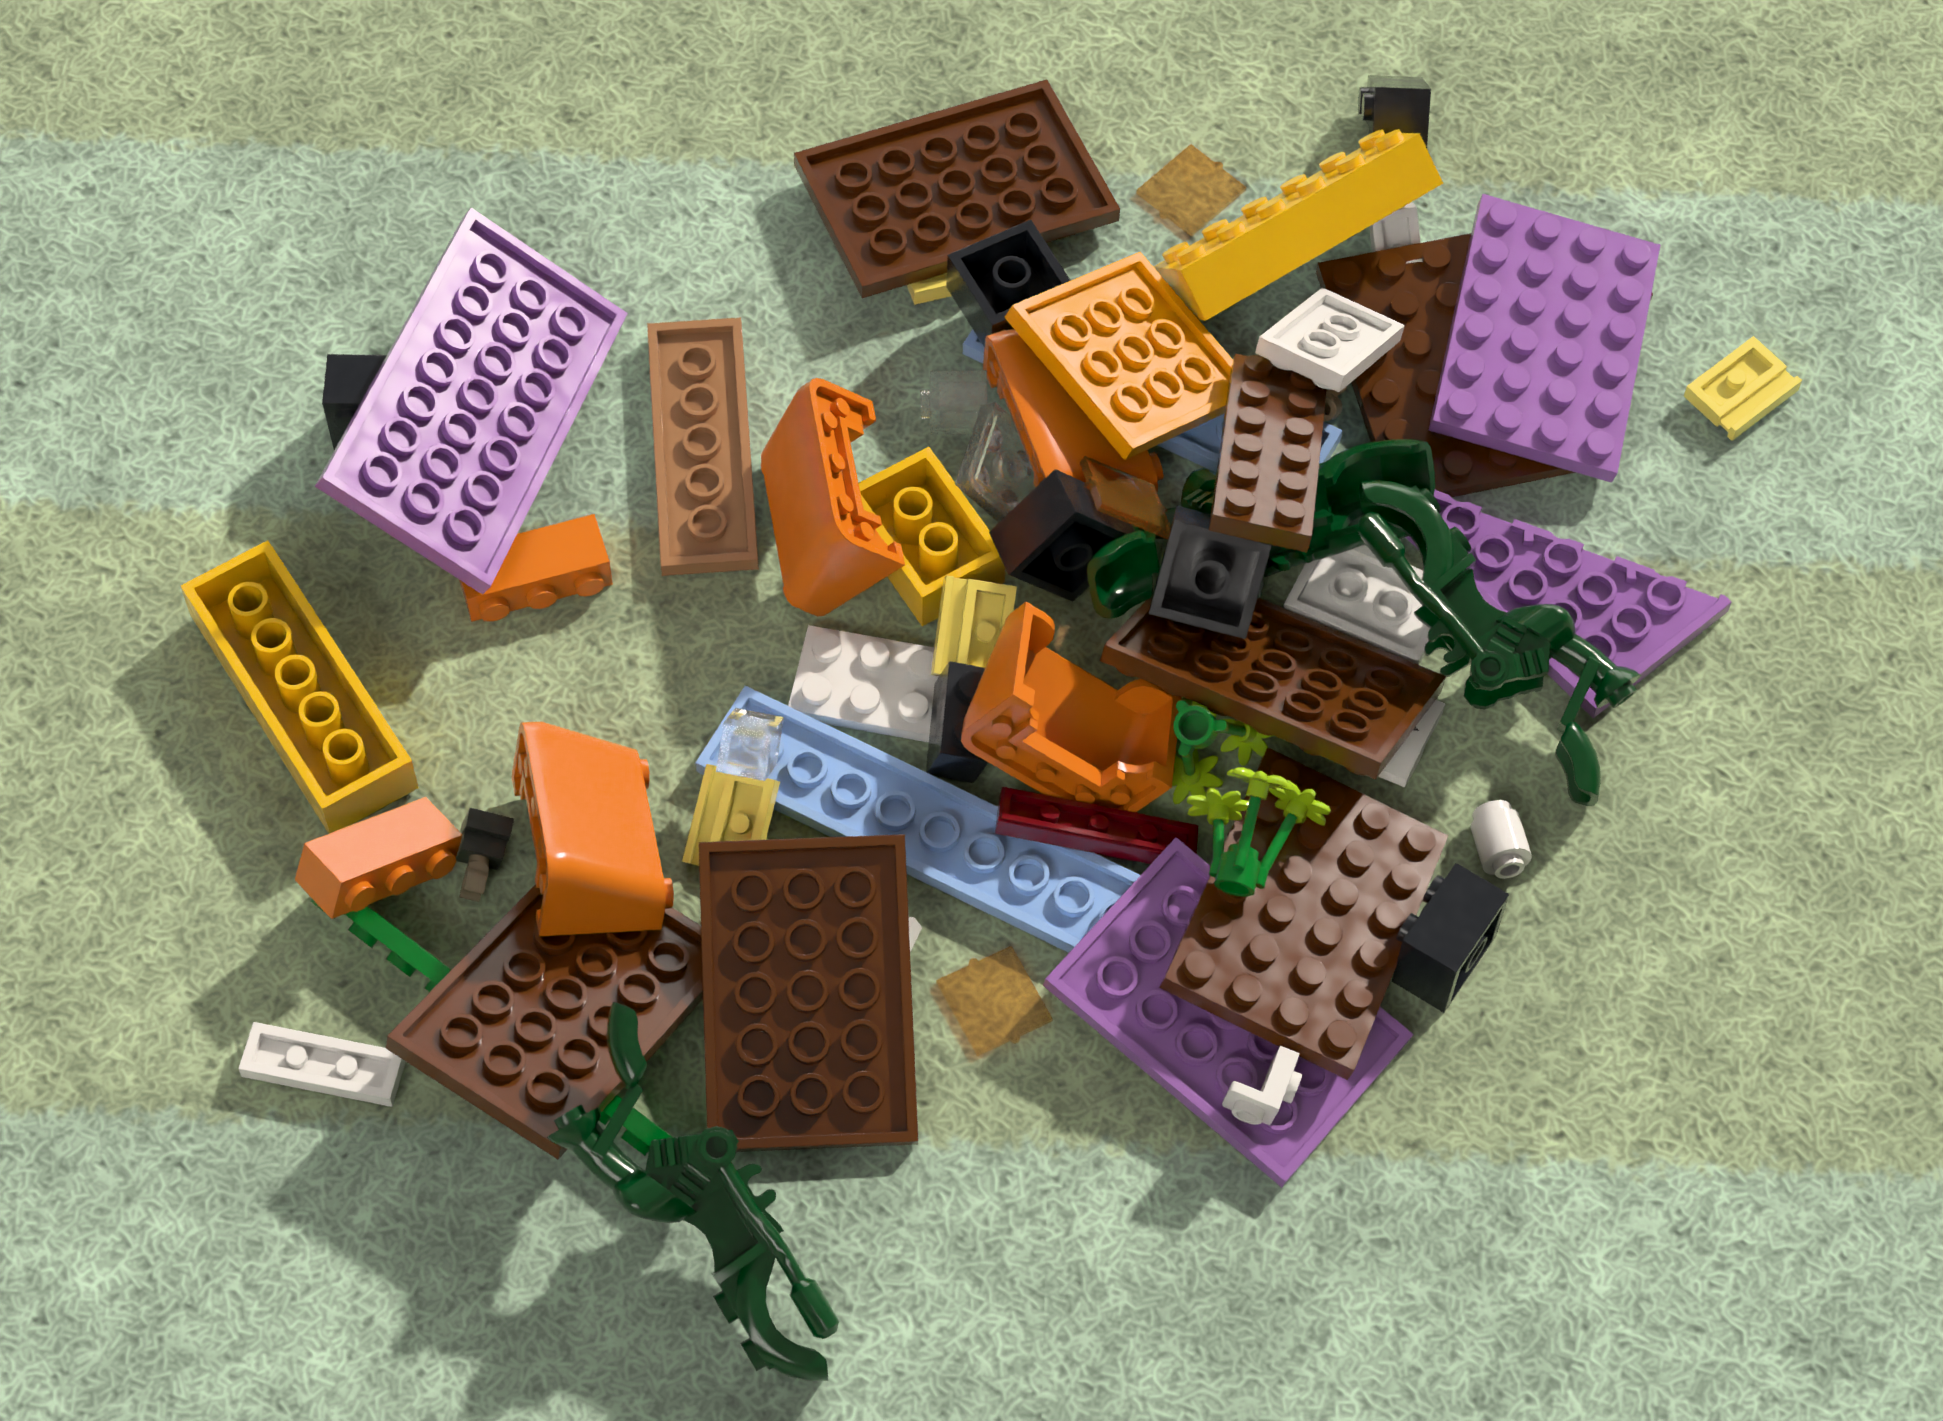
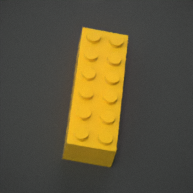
[1153,129,1444,321]
[181,540,419,834]

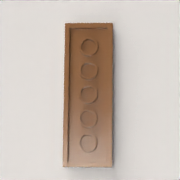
[647,317,759,576]

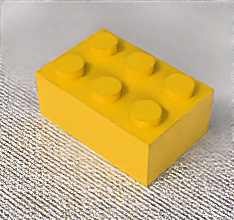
[858,447,1005,626]

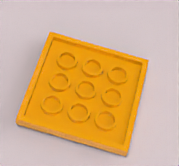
[1005,252,1233,460]

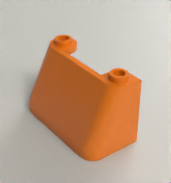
[983,329,1164,509]
[761,378,905,617]
[961,602,1182,813]
[511,721,674,936]

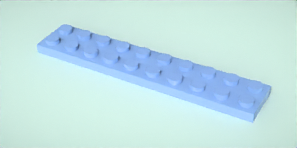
[696,686,1140,953]

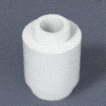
[1471,800,1532,879]

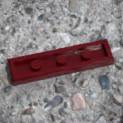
[995,787,1199,864]

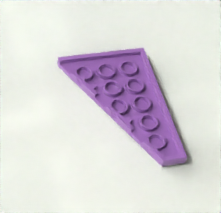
[1405,490,1732,718]

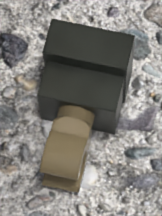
[456,808,514,902]

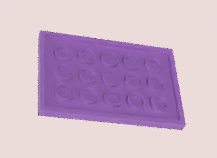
[1428,194,1661,483]
[1043,837,1413,1188]

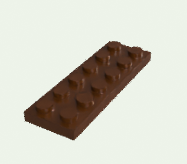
[1208,353,1327,552]

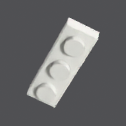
[238,1022,406,1107]

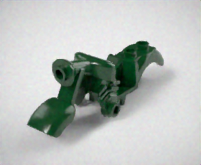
[1087,439,1435,619]
[1357,480,1641,806]
[547,1002,839,1381]

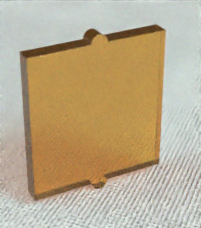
[1136,144,1246,237]
[1080,456,1171,539]
[936,946,1053,1056]

